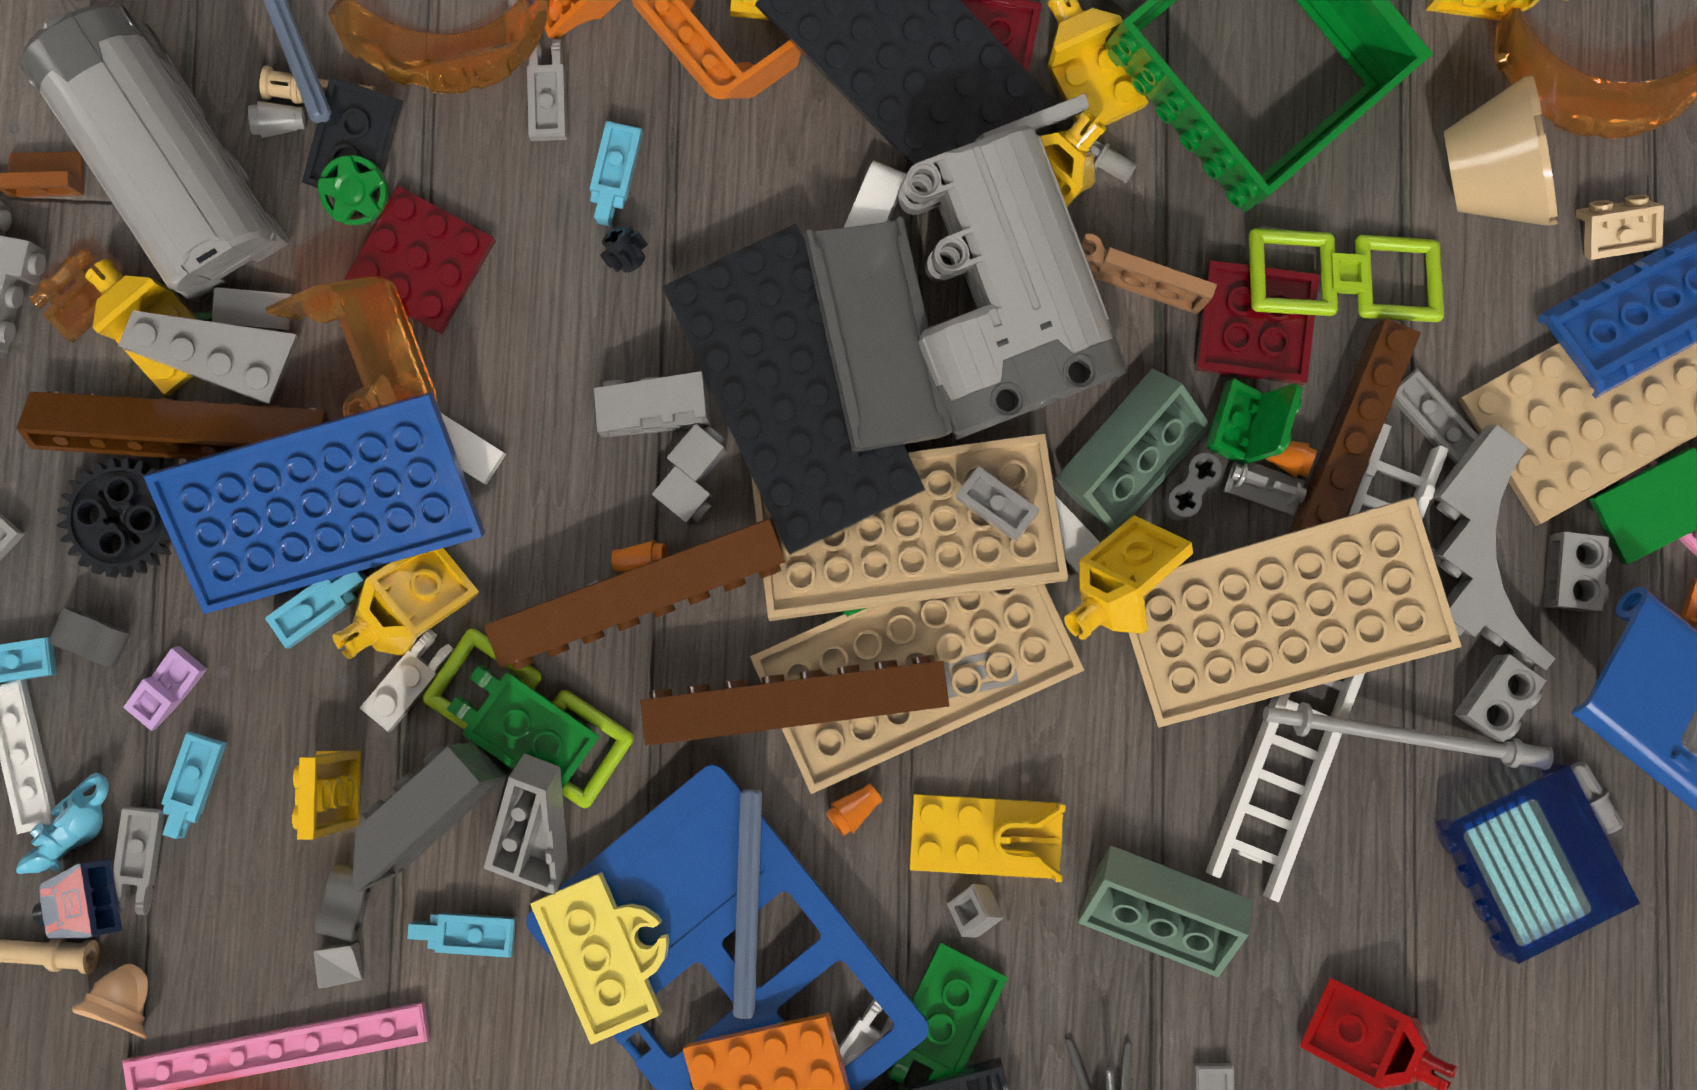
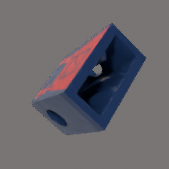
[32,859,123,938]

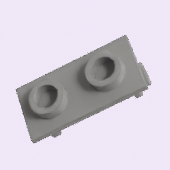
[1224,461,1307,516]

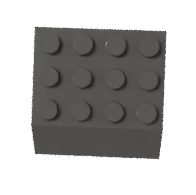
[352,741,511,893]

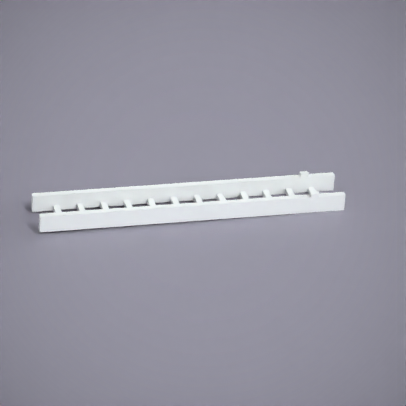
[1206,423,1449,902]

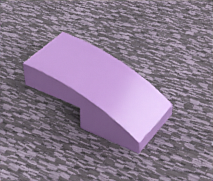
[123,646,207,731]

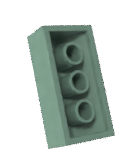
[1056,368,1211,533]
[1078,845,1252,977]

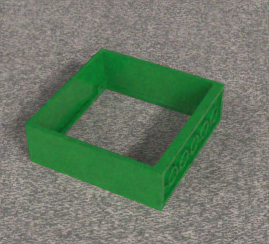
[1104,0,1433,213]

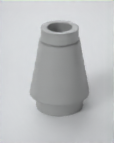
[248,101,305,138]

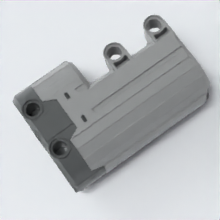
[20,4,290,301]
[898,126,1127,440]

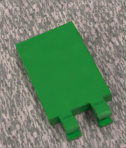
[1589,448,1697,565]
[447,665,601,789]
[887,942,1008,1084]

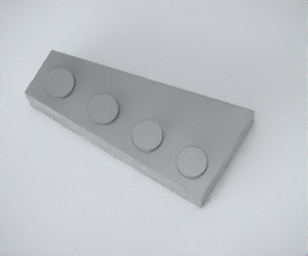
[118,311,299,405]

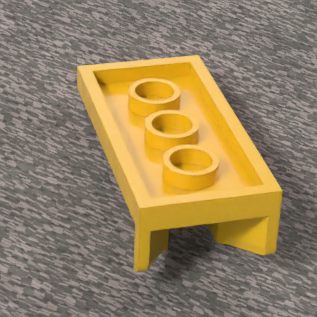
[292,751,361,840]
[909,794,1066,882]

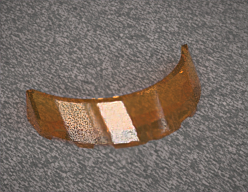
[328,0,550,94]
[1494,7,1697,139]

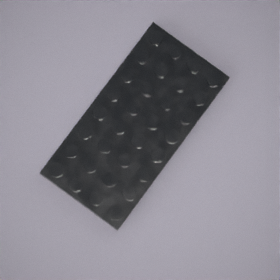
[755,0,1058,166]
[662,223,925,555]

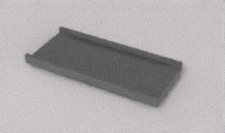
[803,217,953,452]

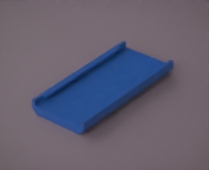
[1537,229,1697,399]

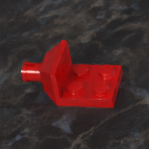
[1299,978,1457,1090]

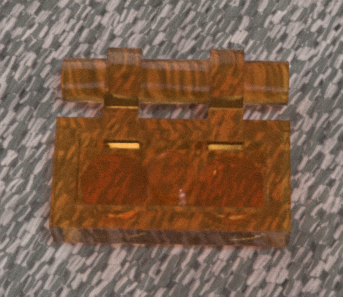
[29,248,102,343]

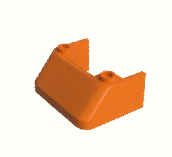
[632,0,801,99]

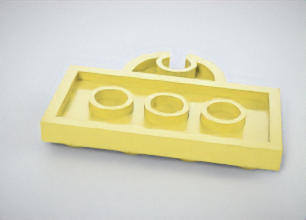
[530,872,670,1044]

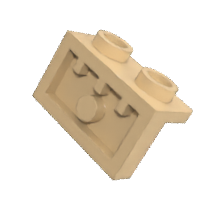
[1576,195,1664,260]

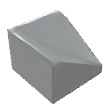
[947,884,1004,937]
[314,941,364,989]

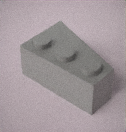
[594,371,712,437]
[483,754,569,895]

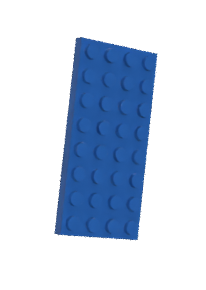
[144,391,485,614]

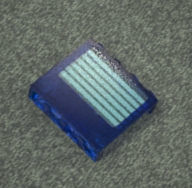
[1436,764,1640,964]

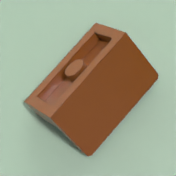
[0,151,84,198]

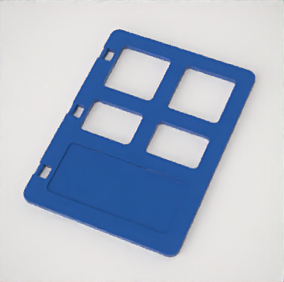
[526,764,929,1090]

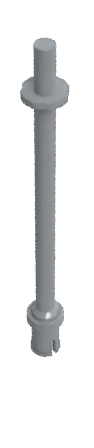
[1263,702,1554,770]

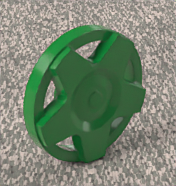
[318,155,388,225]

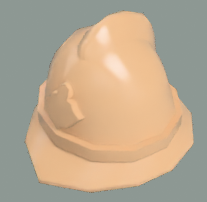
[72,964,148,1040]

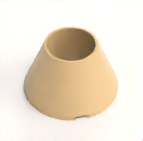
[1443,75,1558,226]

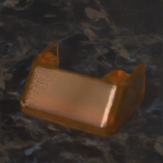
[266,276,437,417]

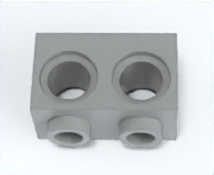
[1543,532,1612,613]
[1454,654,1546,742]

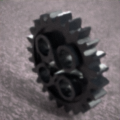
[57,457,172,578]

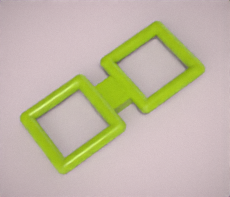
[1249,228,1444,322]
[423,628,634,808]

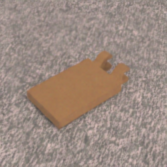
[1081,234,1217,314]

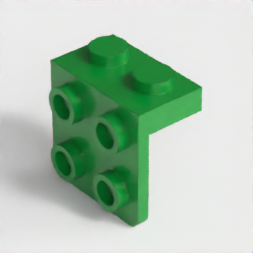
[1205,378,1303,465]

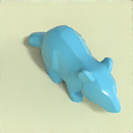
[16,773,109,874]

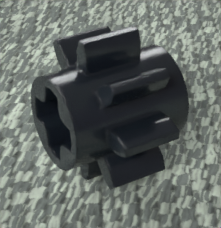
[600,227,648,273]

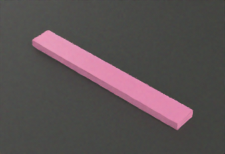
[122,1001,431,1090]

